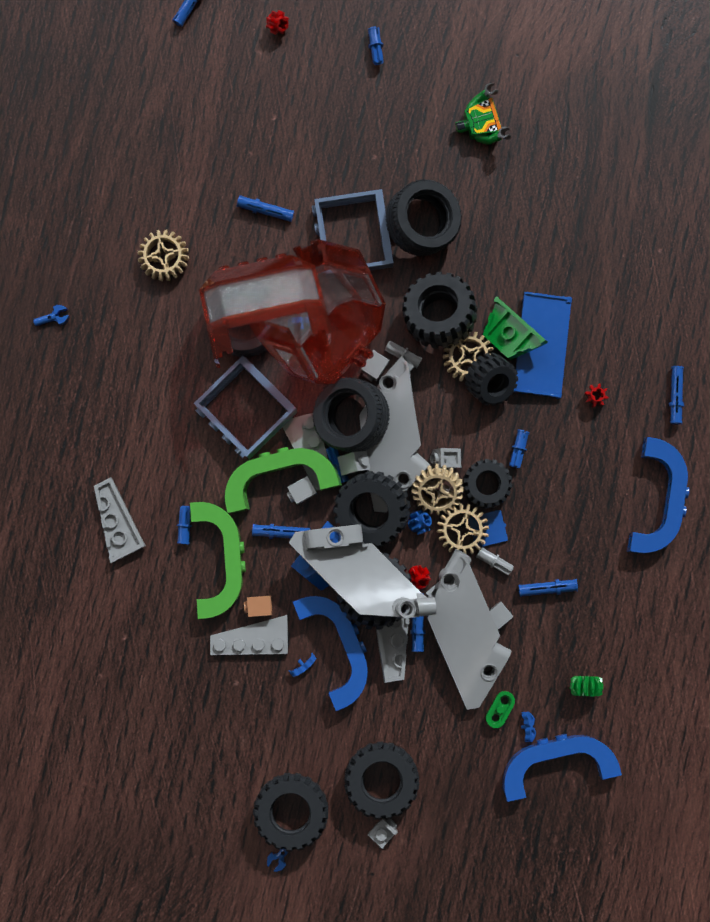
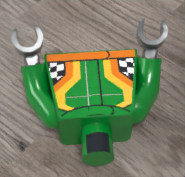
[455,83,511,145]

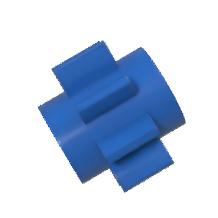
[408,510,432,535]

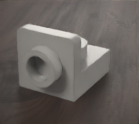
[430,448,461,469]
[368,818,398,848]

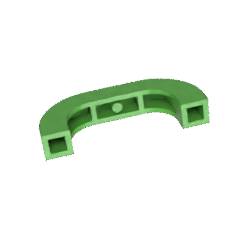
[225,447,342,514]
[190,502,246,619]

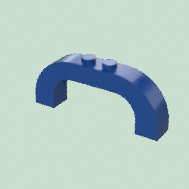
[627,437,689,553]
[293,596,368,711]
[503,734,622,802]

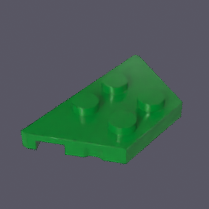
[483,296,548,360]

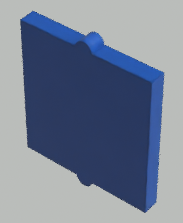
[468,510,508,548]

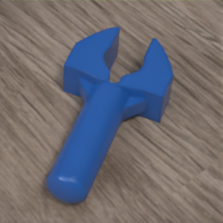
[33,305,70,326]
[267,849,288,872]

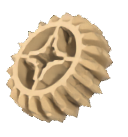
[138,230,189,281]
[443,332,493,382]
[411,464,464,515]
[437,503,489,554]

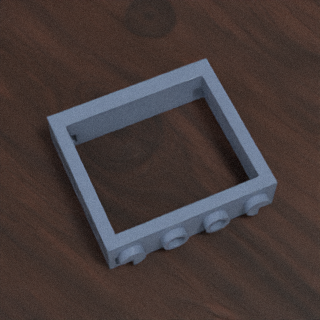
[312,189,394,277]
[194,356,298,460]

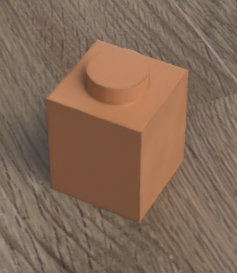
[244,596,273,617]

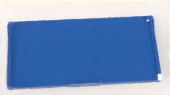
[513,292,572,399]

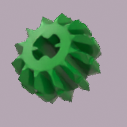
[570,676,604,696]

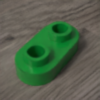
[486,691,515,728]

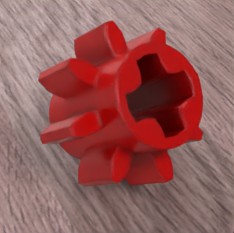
[266,10,289,35]
[584,383,609,408]
[408,565,431,589]

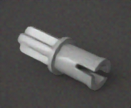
[385,341,422,368]
[476,547,514,575]

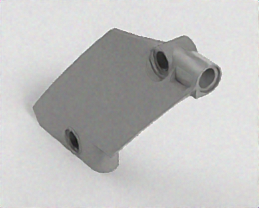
[359,356,430,512]
[289,524,437,618]
[428,549,511,710]

